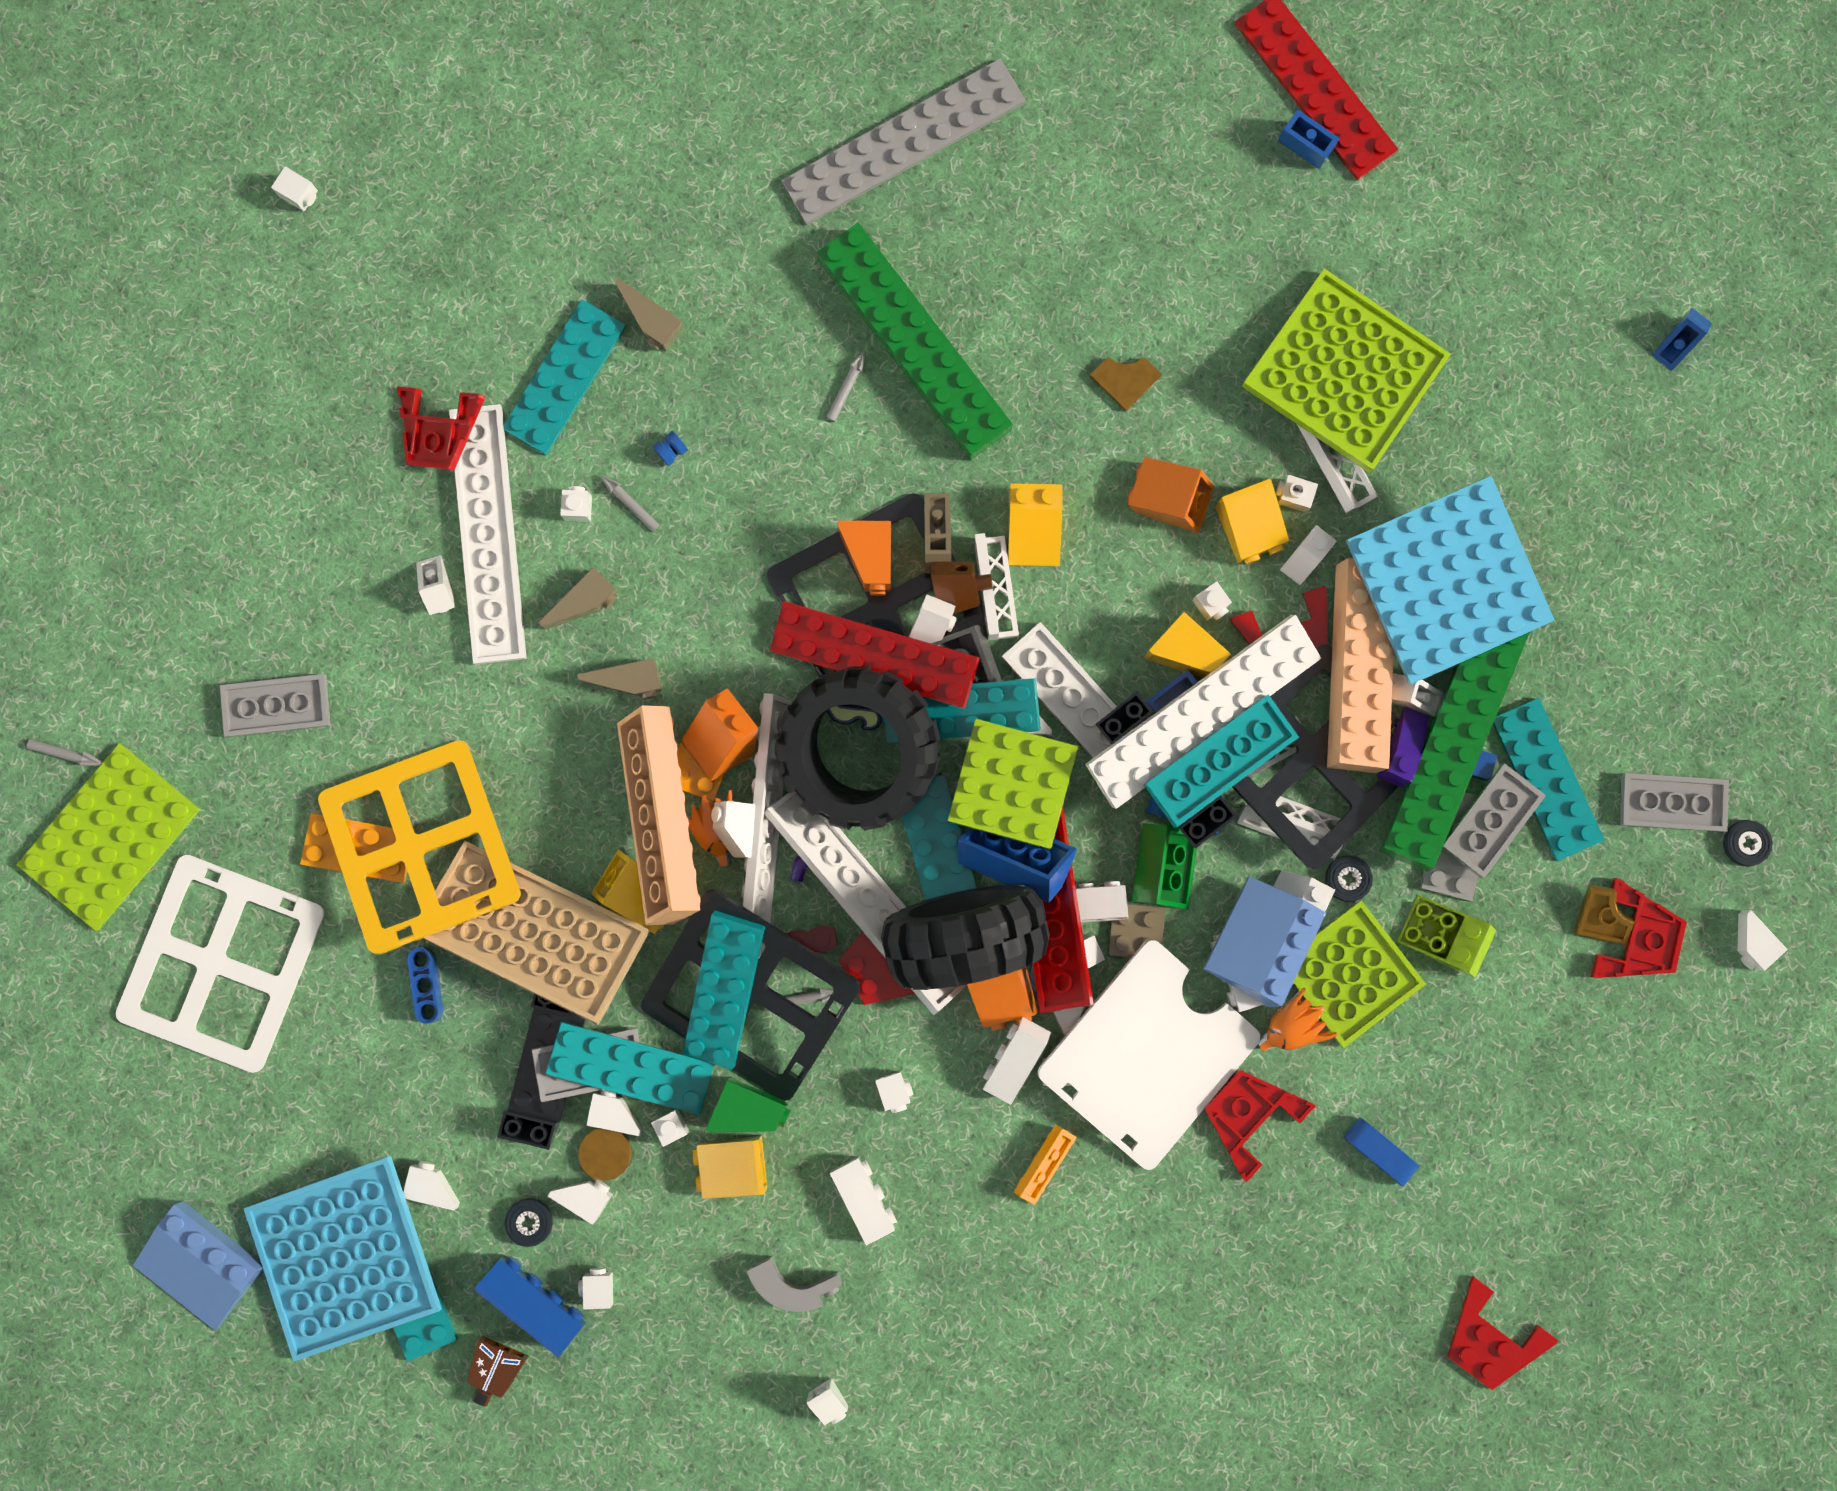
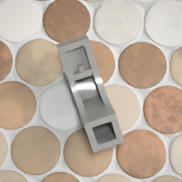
[746,1256,842,1312]

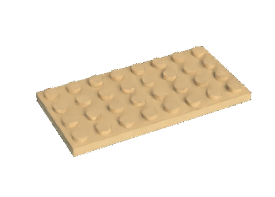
[411,841,649,1025]

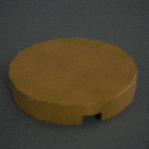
[578,1128,632,1181]

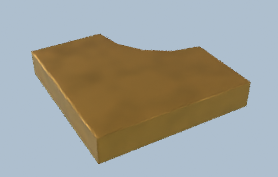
[1089,357,1162,412]
[1574,884,1634,945]

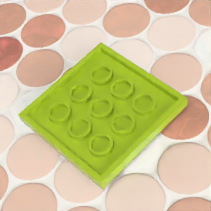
[948,719,1078,850]
[1293,900,1426,1048]

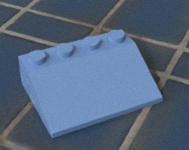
[1203,877,1326,1008]
[133,1201,263,1331]

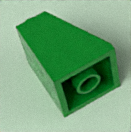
[706,1077,791,1133]

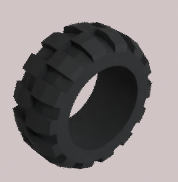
[776,666,941,831]
[881,884,1050,990]

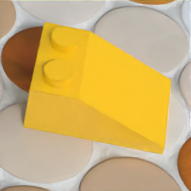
[1008,484,1062,566]

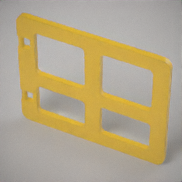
[318,740,521,955]

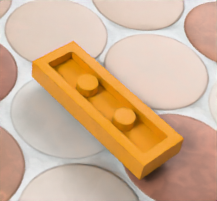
[1014,1124,1077,1205]

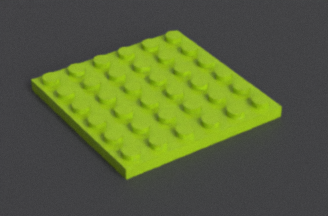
[1242,268,1451,473]

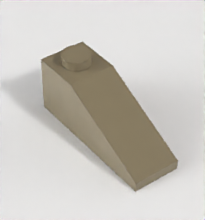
[615,278,684,351]
[924,493,951,574]
[538,568,618,630]
[577,658,663,700]

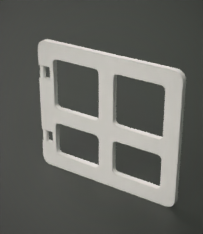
[116,855,325,1073]

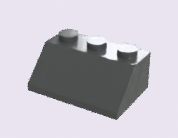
[932,624,1002,683]

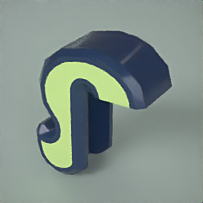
[827,704,884,730]

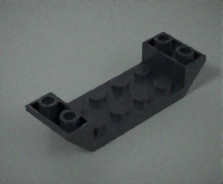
[1095,691,1237,849]
[497,994,586,1150]

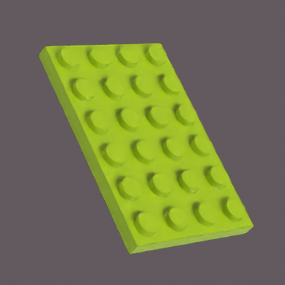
[16,743,201,931]

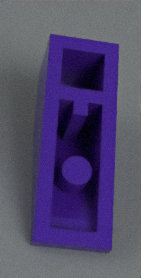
[1377,706,1429,787]

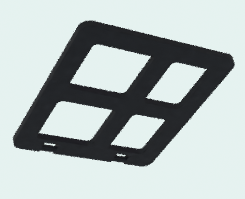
[767,493,986,677]
[1232,644,1399,870]
[641,889,860,1101]

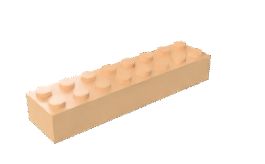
[1327,558,1394,773]
[617,705,700,925]

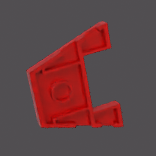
[397,386,485,471]
[1230,585,1328,648]
[1590,878,1687,978]
[838,900,915,1005]
[1204,1070,1316,1182]
[1447,1276,1559,1390]

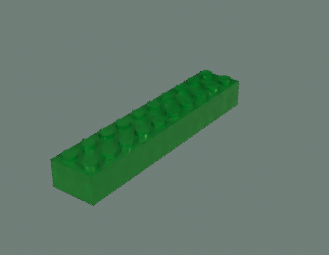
[817,223,1013,461]
[1379,632,1530,872]

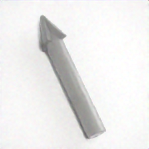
[826,351,865,422]
[601,475,660,532]
[27,739,103,766]
[764,989,833,1011]

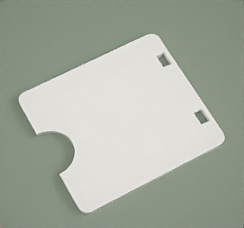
[1038,940,1260,1170]

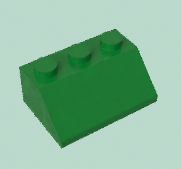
[1132,823,1197,910]

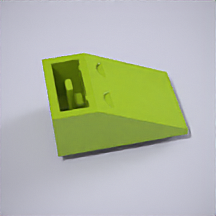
[1397,895,1496,978]

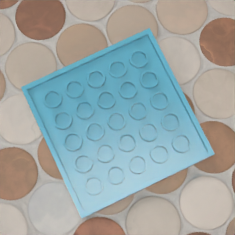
[1346,476,1555,685]
[244,1156,442,1362]

